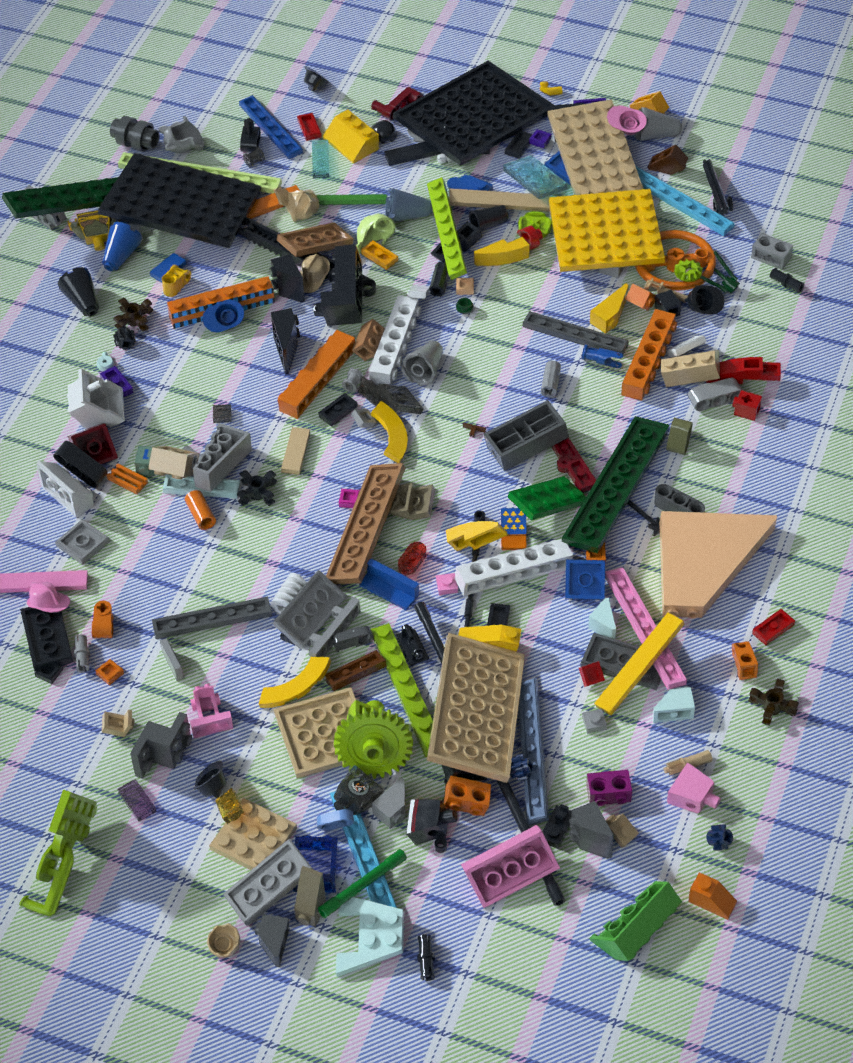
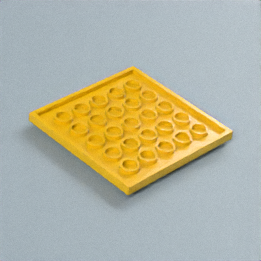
[549,189,665,272]

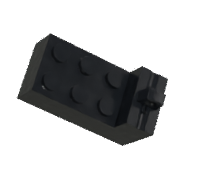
[314,244,362,326]

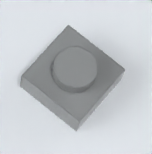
[351,409,377,428]
[582,709,607,734]

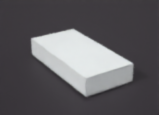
[408,285,430,299]
[667,335,707,357]

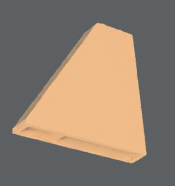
[659,511,777,618]

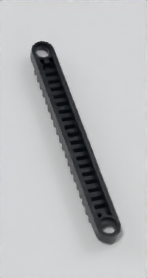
[238,218,376,297]

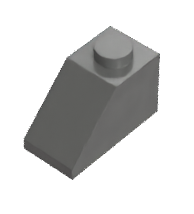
[255,914,290,967]

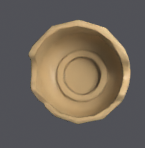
[207,923,241,958]

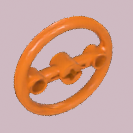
[635,230,716,291]

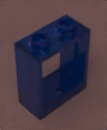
[293,835,339,893]

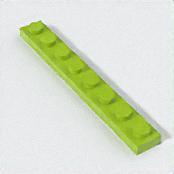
[427,177,467,280]
[371,623,433,758]

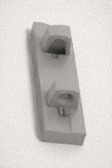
[309,597,361,657]

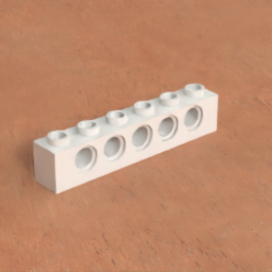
[369,295,421,387]
[455,539,573,596]

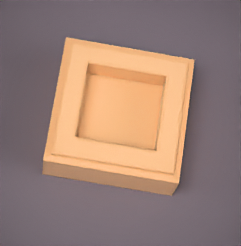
[456,278,474,295]

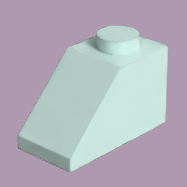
[653,687,695,723]

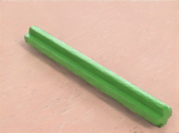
[316,194,387,205]

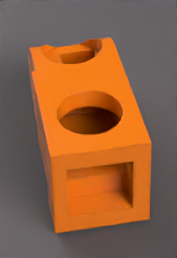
[732,641,758,680]

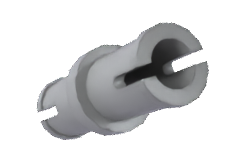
[74,634,90,673]

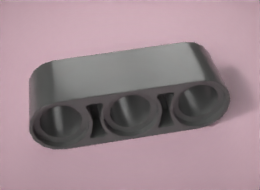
[654,484,705,513]

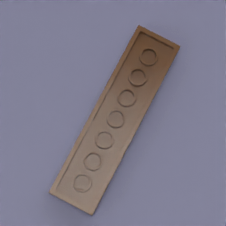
[326,463,406,584]

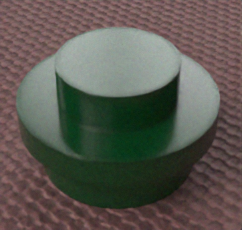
[456,298,473,314]

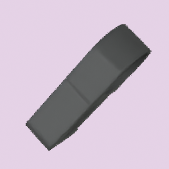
[333,626,374,652]

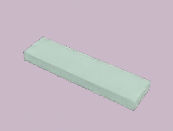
[163,475,240,499]

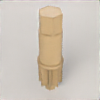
[663,750,712,775]

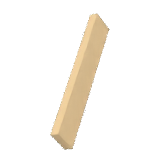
[449,188,551,212]

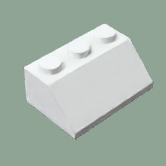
[36,461,94,518]

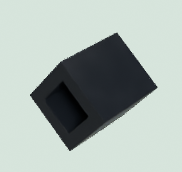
[654,290,681,317]

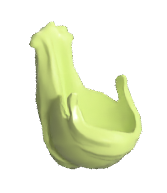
[356,213,396,254]

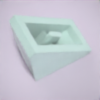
[588,598,616,639]

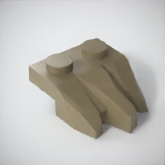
[388,483,435,520]

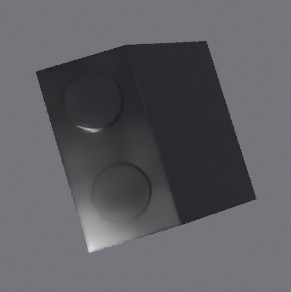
[269,254,305,302]

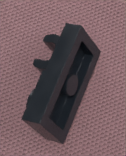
[542,804,572,849]

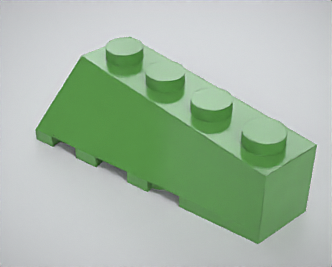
[589,881,682,961]

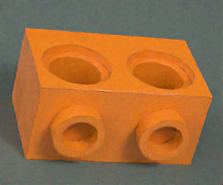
[444,776,491,816]

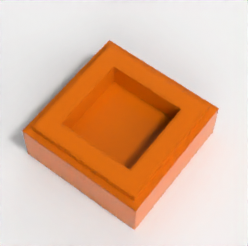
[95,659,124,686]

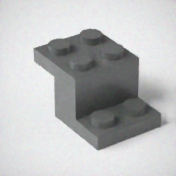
[130,712,192,779]

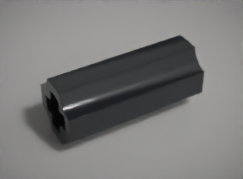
[429,262,449,297]

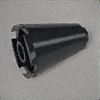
[57,267,99,317]

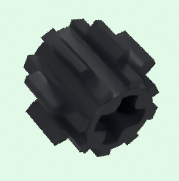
[113,326,136,350]

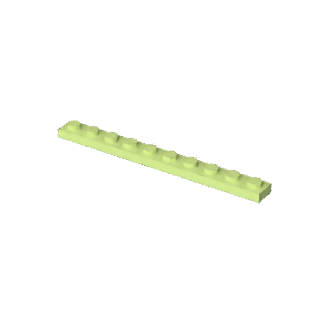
[118,152,282,194]

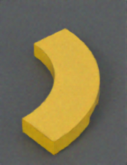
[371,401,408,463]
[258,657,331,708]

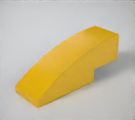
[474,237,529,266]
[446,521,508,551]

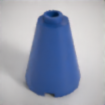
[102,222,143,271]

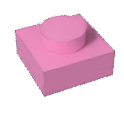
[436,573,458,595]

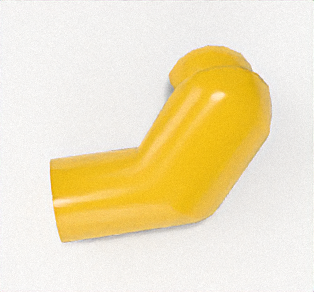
[539,81,563,96]

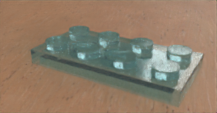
[503,155,567,199]

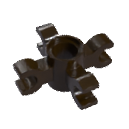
[113,297,153,332]
[748,678,799,726]

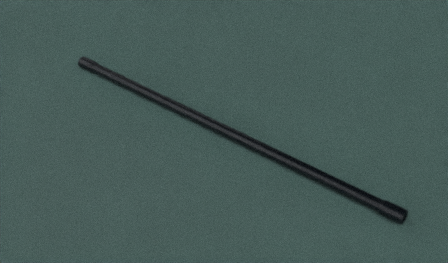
[414,602,566,906]

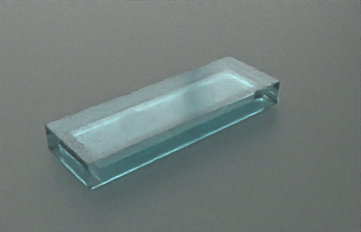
[312,140,330,179]

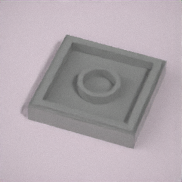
[55,519,110,565]

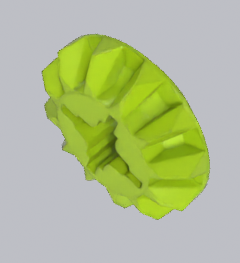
[674,259,703,282]

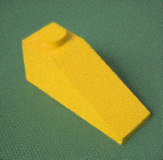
[590,283,629,334]
[458,625,522,652]

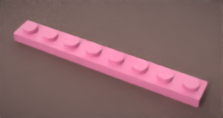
[605,567,687,690]

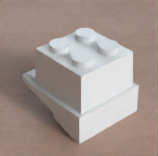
[67,368,125,429]

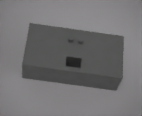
[484,400,569,471]

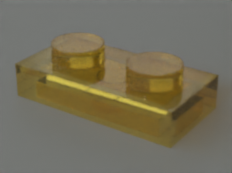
[215,788,244,825]

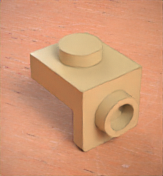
[102,710,135,737]
[606,814,639,848]

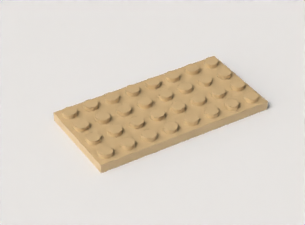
[548,99,643,195]
[427,633,525,783]

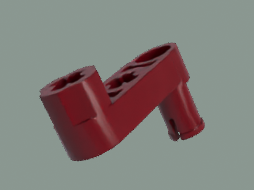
[371,87,424,120]

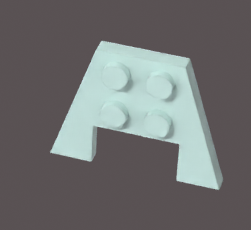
[336,897,404,977]

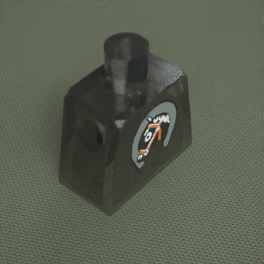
[333,765,385,815]

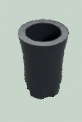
[469,205,509,232]

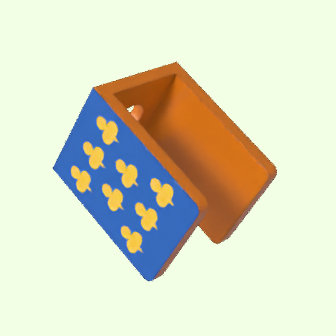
[501,508,527,550]

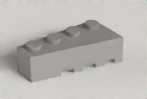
[193,423,252,492]

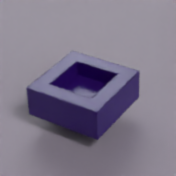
[529,129,552,149]

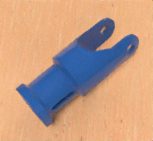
[581,344,623,368]

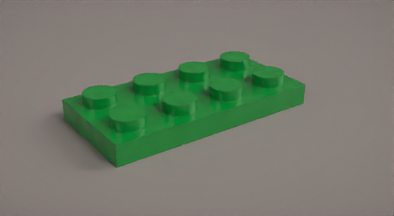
[508,476,586,521]

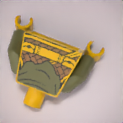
[67,210,120,251]

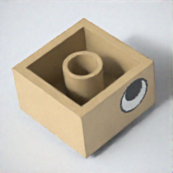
[148,445,200,480]

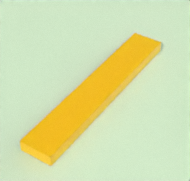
[594,612,685,716]

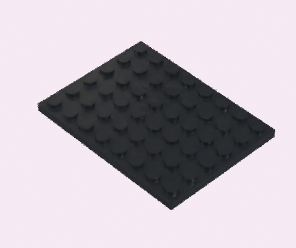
[393,60,554,166]
[98,153,261,248]

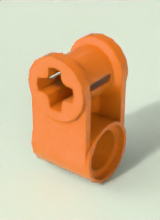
[92,600,114,638]

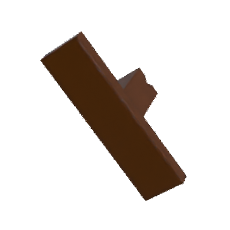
[463,422,486,437]

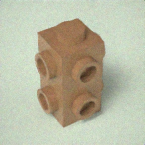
[352,319,385,361]

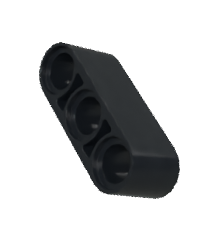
[53,441,108,488]

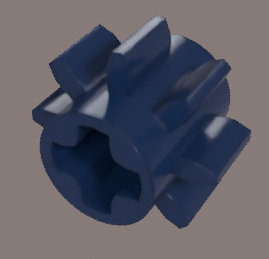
[510,754,534,781]
[706,824,733,851]

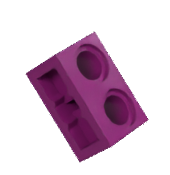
[586,769,632,806]

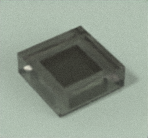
[213,404,232,423]

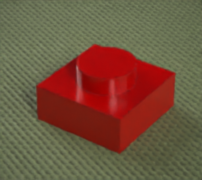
[579,661,605,687]

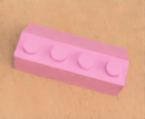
[461,825,560,908]

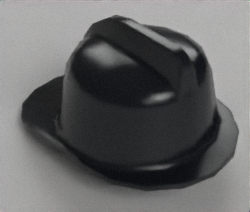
[304,66,330,91]
[685,285,724,314]
[194,761,227,798]

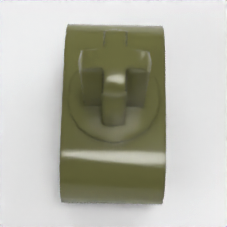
[666,417,693,455]

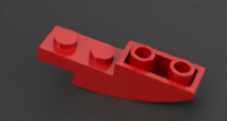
[706,357,781,384]

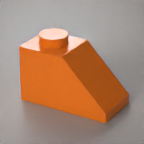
[688,872,737,920]

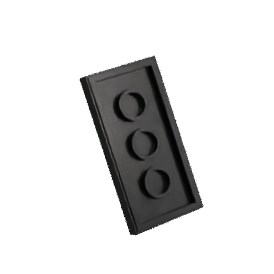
[20,607,74,672]

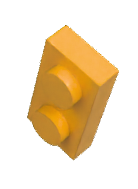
[361,240,398,270]

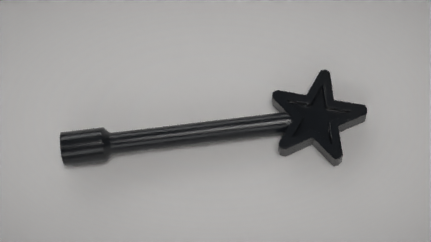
[627,500,660,536]

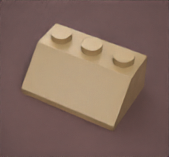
[661,350,720,387]

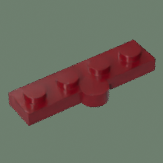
[552,438,596,493]

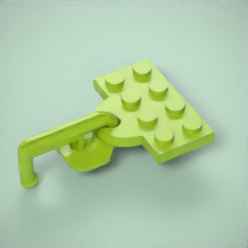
[19,790,97,916]

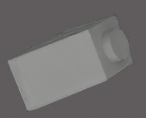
[372,777,405,829]

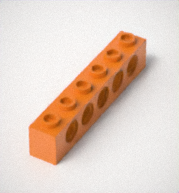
[621,309,677,401]

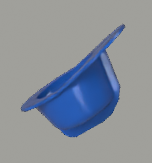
[202,300,244,333]

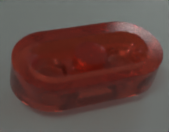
[398,542,427,575]

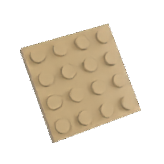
[273,687,356,779]

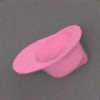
[607,105,647,135]
[27,582,70,613]

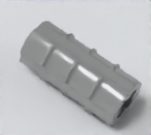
[541,360,561,398]

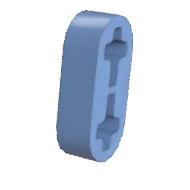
[317,809,354,831]

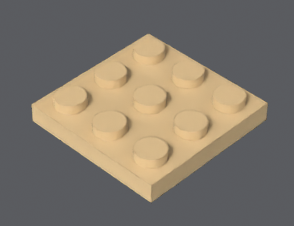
[209,798,297,870]

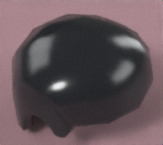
[371,120,397,144]

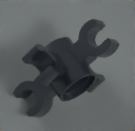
[237,470,277,506]

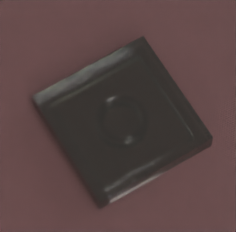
[376,383,424,414]

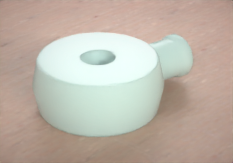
[97,352,114,371]

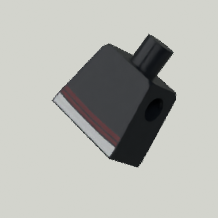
[406,799,458,845]

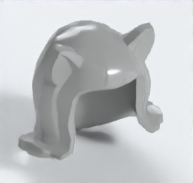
[158,116,204,153]

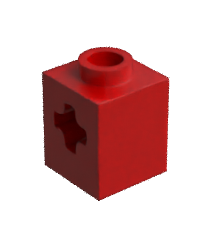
[732,390,762,421]

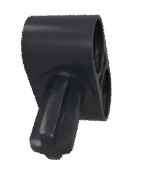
[240,118,261,152]

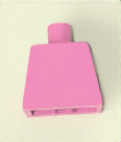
[667,763,721,813]

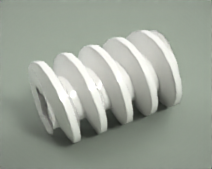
[270,573,307,614]

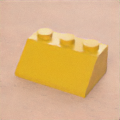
[323,109,379,164]

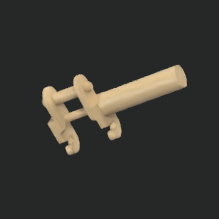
[644,278,688,303]

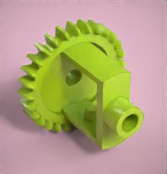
[334,700,413,779]

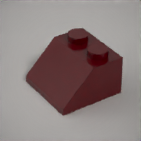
[67,423,118,464]

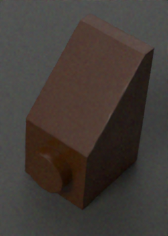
[647,144,688,175]

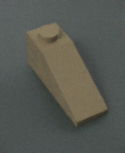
[294,866,326,927]

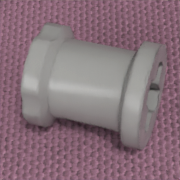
[342,368,363,393]

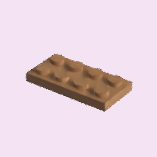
[277,222,354,257]

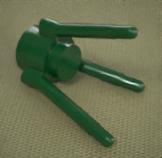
[700,251,740,294]

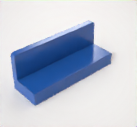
[359,558,420,610]

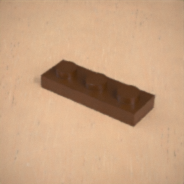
[324,650,387,691]

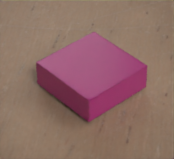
[339,488,360,508]

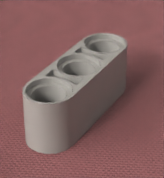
[688,378,742,411]

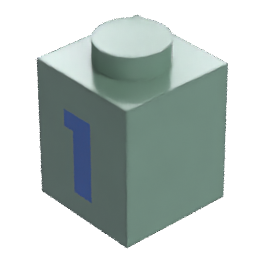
[134,446,155,476]

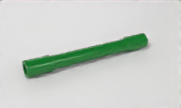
[318,849,407,918]

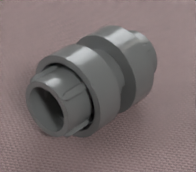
[110,116,160,152]

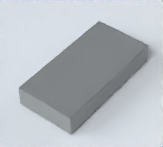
[160,638,184,681]

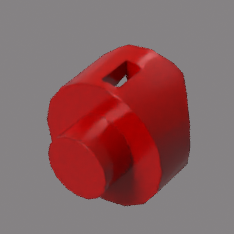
[517,225,543,251]

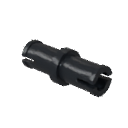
[769,268,805,293]
[417,934,435,981]

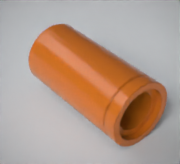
[184,490,216,530]

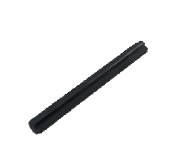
[703,159,729,215]

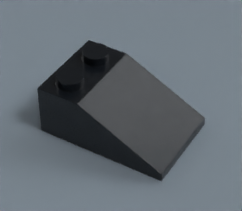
[271,308,300,375]

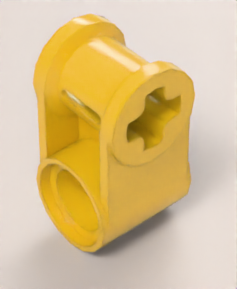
[162,265,191,297]

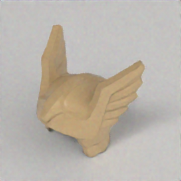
[274,188,319,222]

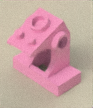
[190,683,233,738]

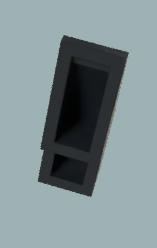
[431,221,482,262]

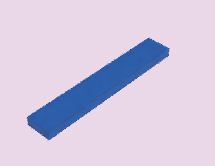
[239,95,303,159]

